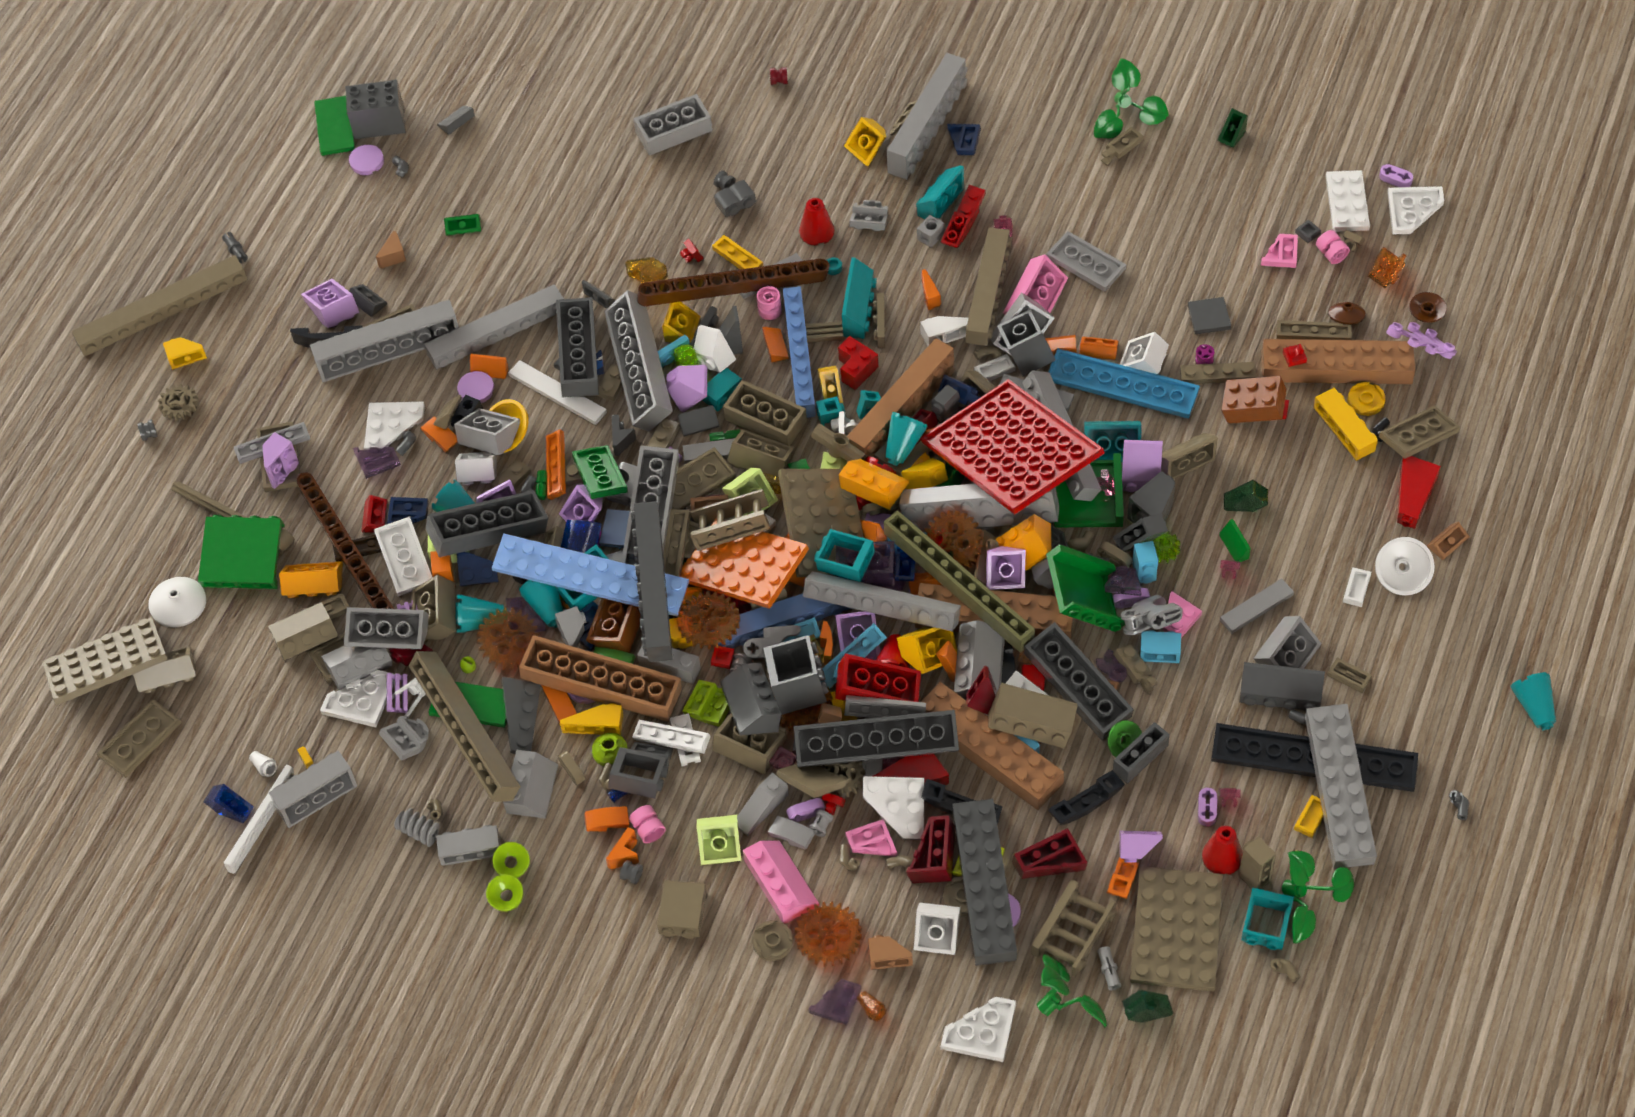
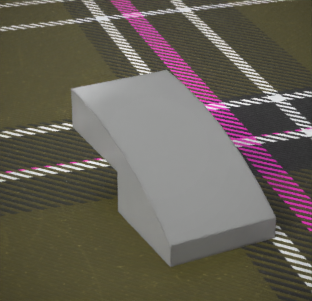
[768,816,815,849]

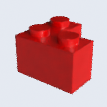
[838,336,879,390]

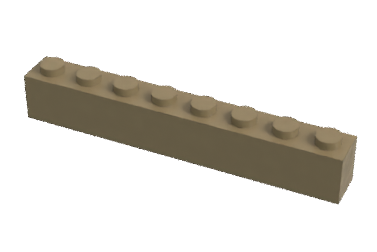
[966,227,1013,346]

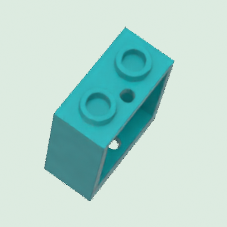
[814,529,875,582]
[1241,888,1294,950]

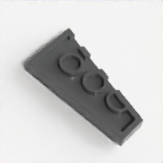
[501,677,541,754]

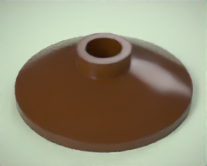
[1409,292,1447,323]
[1328,302,1366,325]

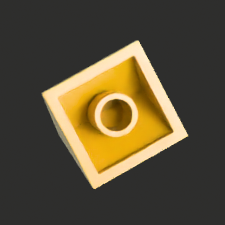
[662,302,701,343]

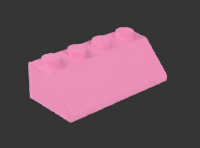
[1003,254,1068,315]
[743,841,820,924]

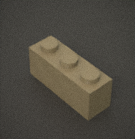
[1239,837,1276,889]

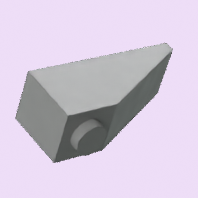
[737,772,788,836]

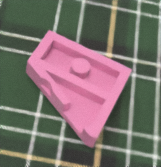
[1261,234,1298,268]
[1163,591,1202,638]
[845,819,897,856]

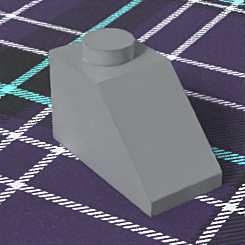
[555,606,586,647]

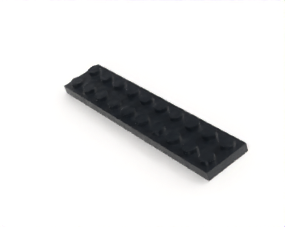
[1211,723,1419,792]

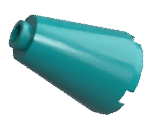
[885,412,928,466]
[431,479,475,512]
[519,580,563,628]
[455,595,508,633]
[1511,672,1556,730]

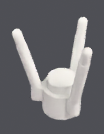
[392,677,426,718]

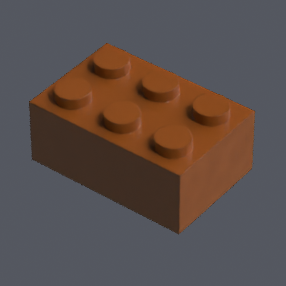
[1221,376,1287,424]

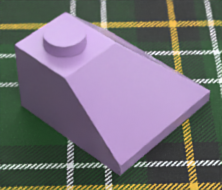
[666,365,707,413]
[559,485,603,538]
[1119,831,1163,862]

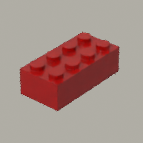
[835,653,921,702]

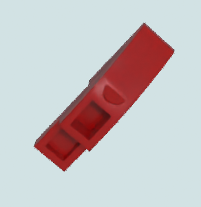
[941,185,986,248]

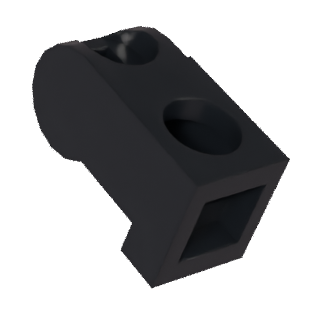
[451,394,483,428]

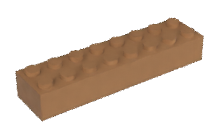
[847,338,955,458]
[1261,339,1415,384]
[915,583,1073,639]
[519,635,682,722]
[921,682,1064,810]

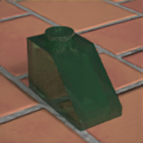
[1224,480,1268,512]
[1122,990,1174,1023]

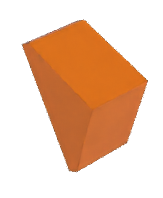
[430,551,455,583]

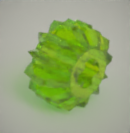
[674,344,699,367]
[1152,531,1181,564]

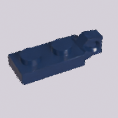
[938,374,982,406]

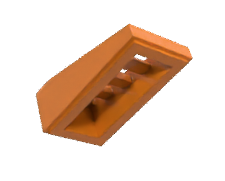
[921,269,941,310]

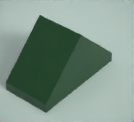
[1217,108,1248,148]

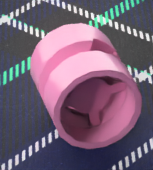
[1316,230,1350,264]
[757,286,782,320]
[629,805,666,844]

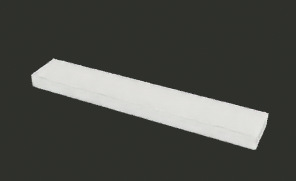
[508,360,607,425]
[224,765,295,874]

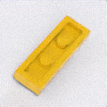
[712,235,764,269]

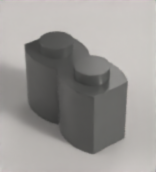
[714,180,756,217]
[931,385,960,424]

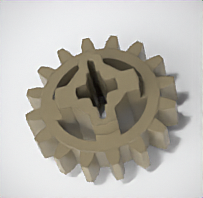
[158,384,199,421]
[825,761,866,797]

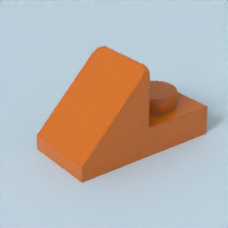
[606,827,639,869]

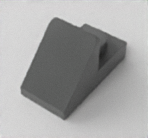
[611,415,636,456]

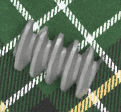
[394,808,440,847]

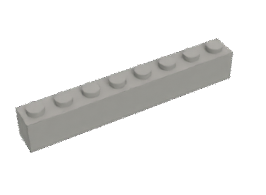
[424,284,564,370]
[1022,370,1102,501]
[803,571,961,631]

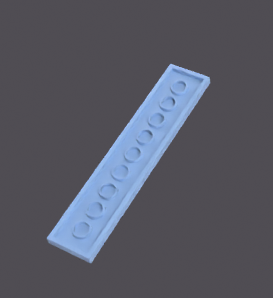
[492,533,689,617]

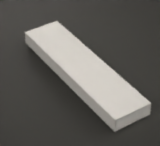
[632,720,711,754]

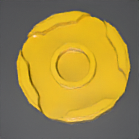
[1347,382,1386,416]

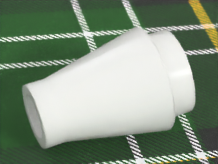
[249,751,277,777]

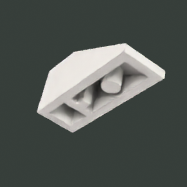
[920,316,968,346]

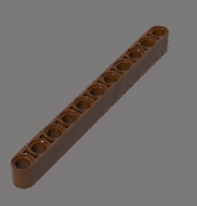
[637,258,830,306]
[296,472,394,609]

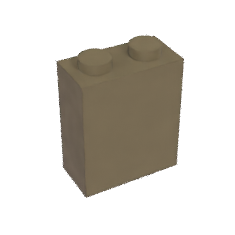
[657,880,707,939]

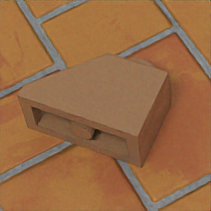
[868,935,913,970]

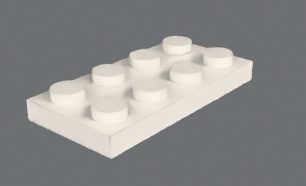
[1326,170,1370,232]
[374,517,432,596]

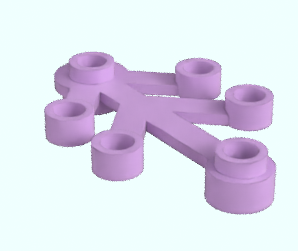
[1387,322,1457,359]

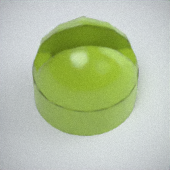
[460,656,476,673]

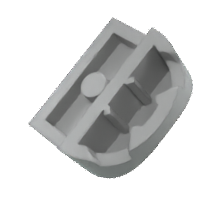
[849,200,888,231]
[379,716,429,760]

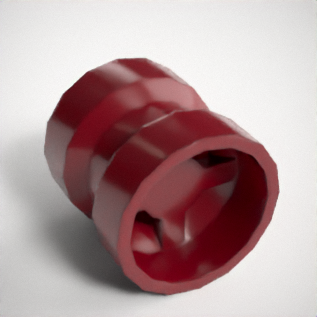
[770,67,788,85]

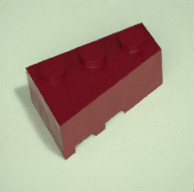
[906,815,955,884]
[1012,828,1088,879]

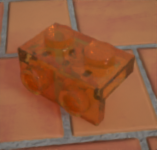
[1367,247,1407,288]

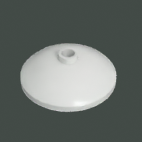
[1375,537,1434,596]
[149,577,206,627]

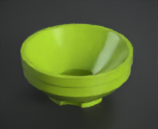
[592,733,628,766]
[492,842,530,878]
[486,874,524,912]

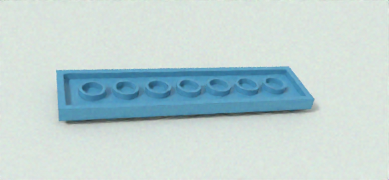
[1048,348,1200,419]

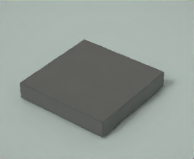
[1187,297,1231,334]

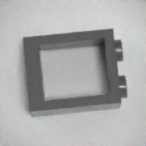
[608,747,669,799]

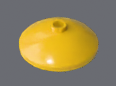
[489,399,528,453]

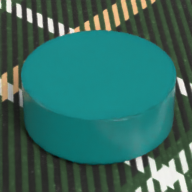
[827,257,843,275]

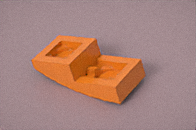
[420,417,458,453]
[820,621,833,665]
[584,806,629,832]
[1107,857,1139,899]

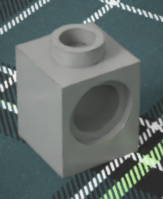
[917,215,944,248]

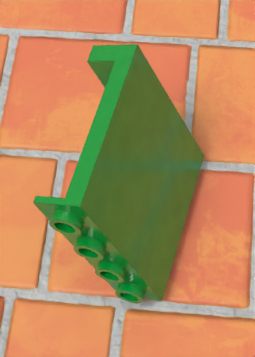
[1054,453,1124,528]
[198,515,285,589]
[1046,544,1125,632]

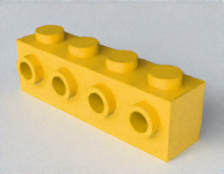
[1314,388,1377,461]

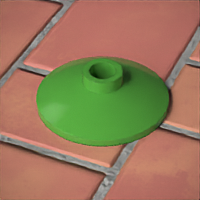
[1108,720,1142,758]

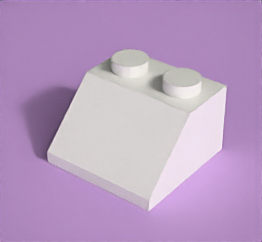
[693,325,736,372]
[1120,332,1169,374]
[455,452,497,485]
[914,903,960,955]

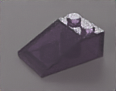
[835,541,896,586]

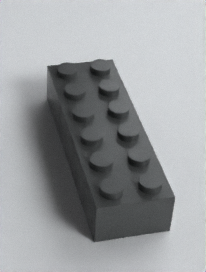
[556,297,599,397]
[426,490,548,557]
[1024,622,1134,741]

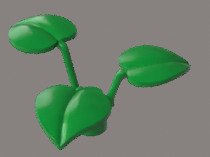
[1094,58,1169,139]
[1282,851,1354,944]
[1037,954,1107,1028]

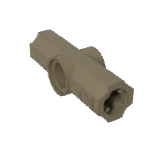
[811,423,866,461]

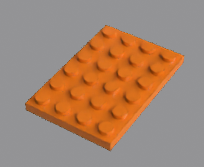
[681,519,809,609]

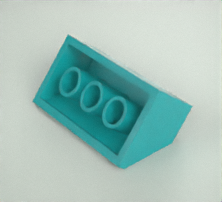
[842,257,877,339]

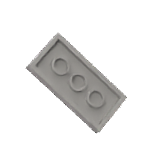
[1046,231,1126,292]

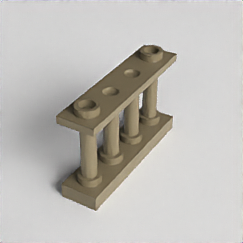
[690,489,770,551]
[1031,880,1117,977]

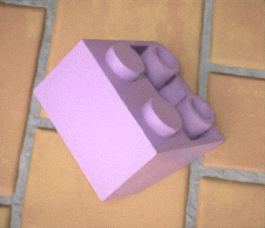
[262,432,299,489]

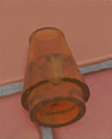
[857,991,887,1022]

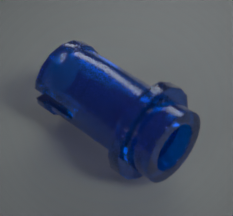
[607,789,631,803]

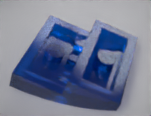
[561,520,602,553]

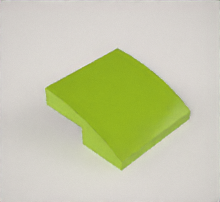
[682,680,730,727]

